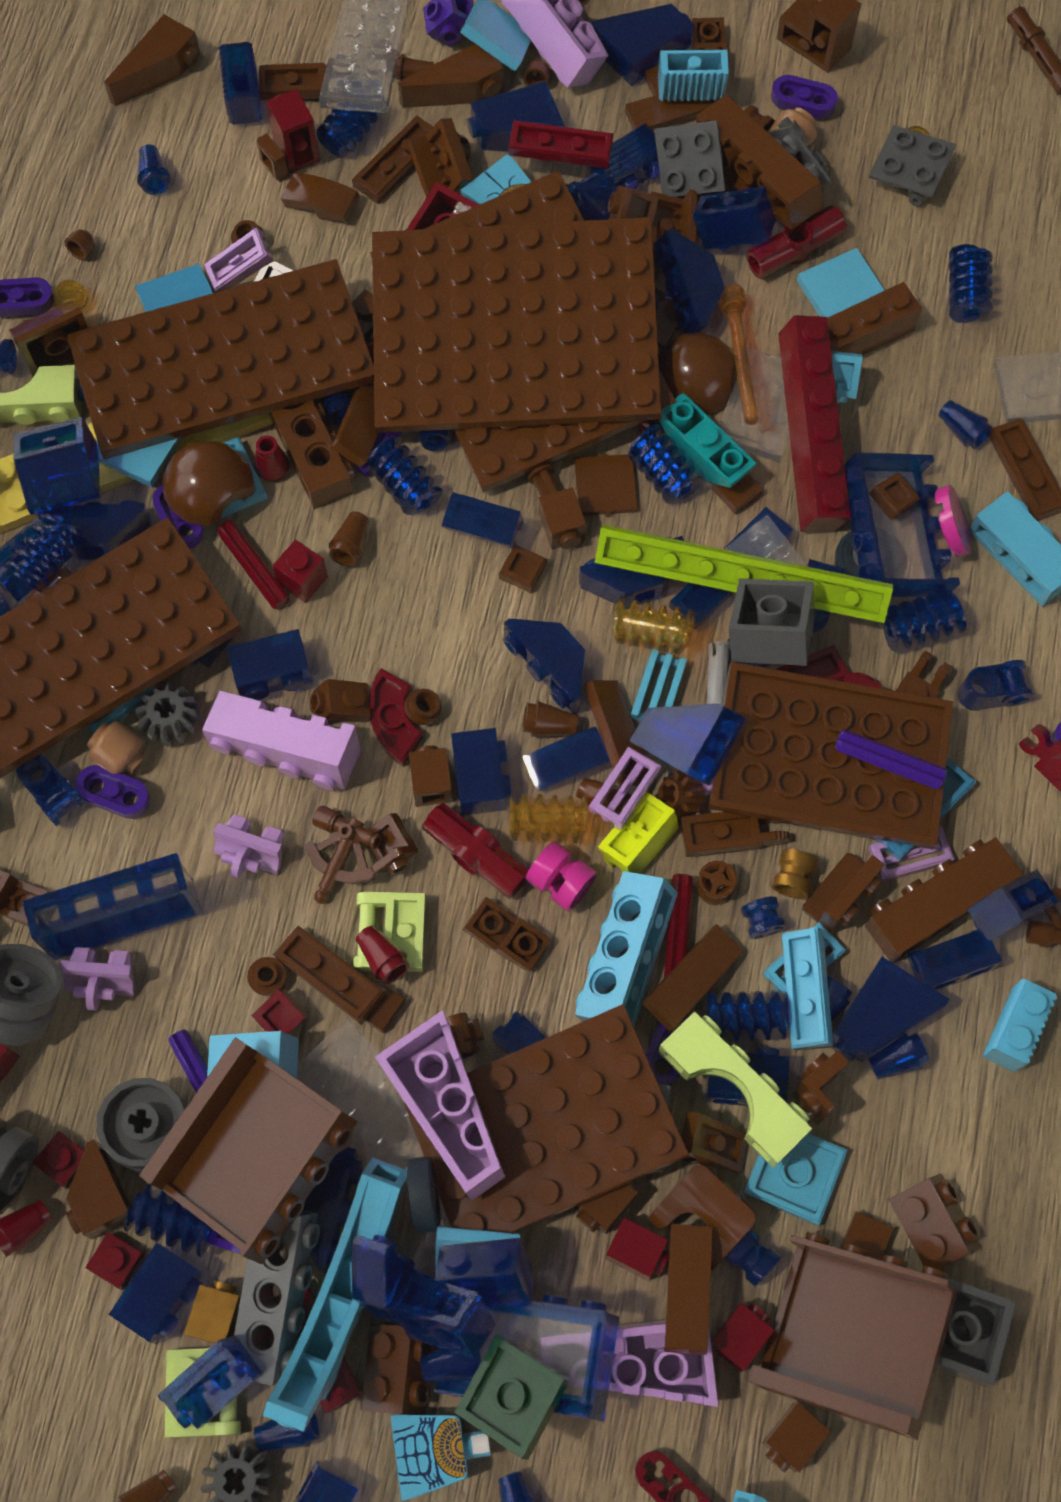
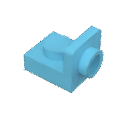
[831,351,863,403]

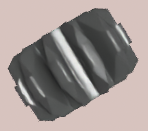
[136,681,201,747]
[201,1443,274,1502]

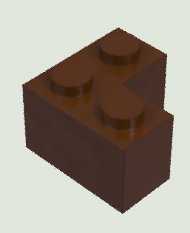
[776,0,861,73]

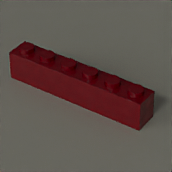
[778,315,851,532]

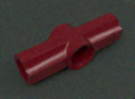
[746,205,847,278]
[422,802,528,899]

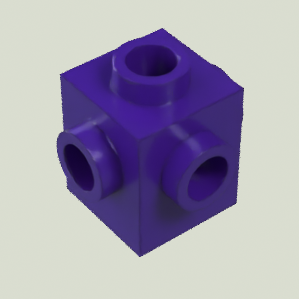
[423,0,474,47]

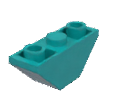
[658,393,757,488]

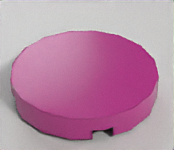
[935,484,971,557]

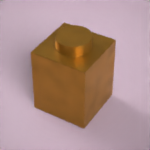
[184,1280,241,1347]

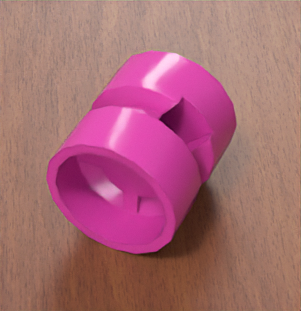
[525,841,598,912]

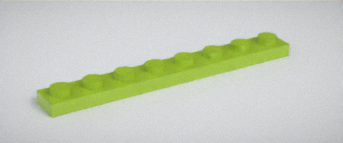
[594,524,893,623]

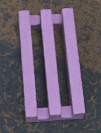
[204,227,273,292]
[588,747,661,830]
[869,825,955,883]

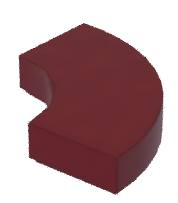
[369,668,423,767]

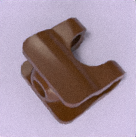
[649,1165,757,1271]

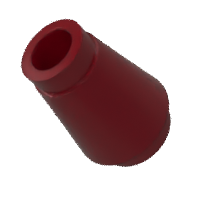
[254,435,289,481]
[356,925,410,984]
[0,1199,53,1257]

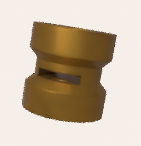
[771,849,818,899]

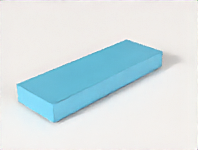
[782,927,833,1051]

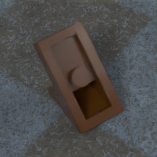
[681,1112,747,1173]

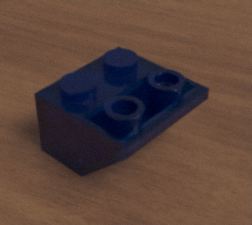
[13,416,100,515]

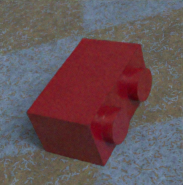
[266,89,320,173]

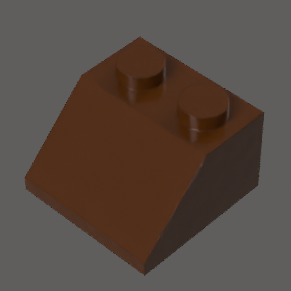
[9,300,88,377]

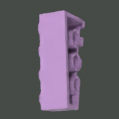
[501,0,608,88]
[202,691,361,791]
[375,1010,505,1201]
[539,1320,718,1407]

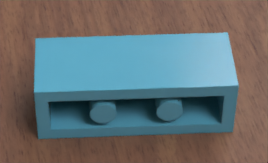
[969,491,1061,607]

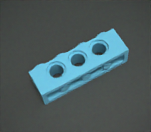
[575,871,678,1026]

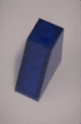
[591,4,693,87]
[467,81,565,152]
[630,703,747,786]
[832,957,950,1063]

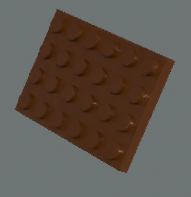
[708,662,953,849]
[403,1004,690,1233]

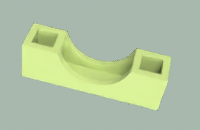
[0,365,82,425]
[658,1012,812,1168]

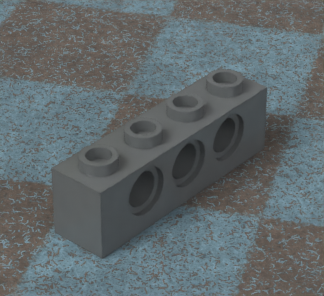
[227,1209,320,1386]

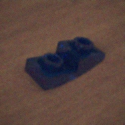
[523,727,610,791]

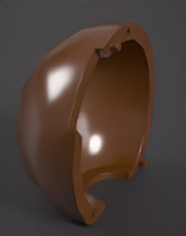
[658,332,734,414]
[162,440,255,527]

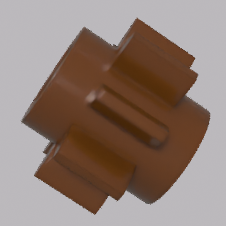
[658,771,705,818]
[447,1012,484,1059]

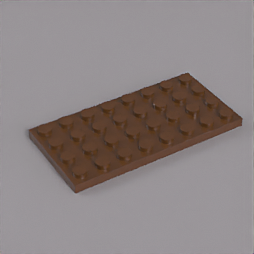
[67,259,374,460]
[0,517,243,778]

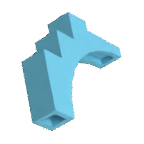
[263,1158,408,1432]

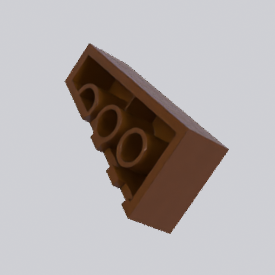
[696,94,822,230]

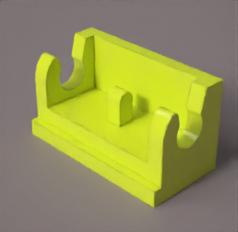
[598,791,679,874]

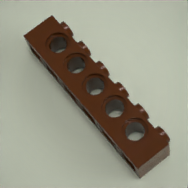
[269,400,355,509]

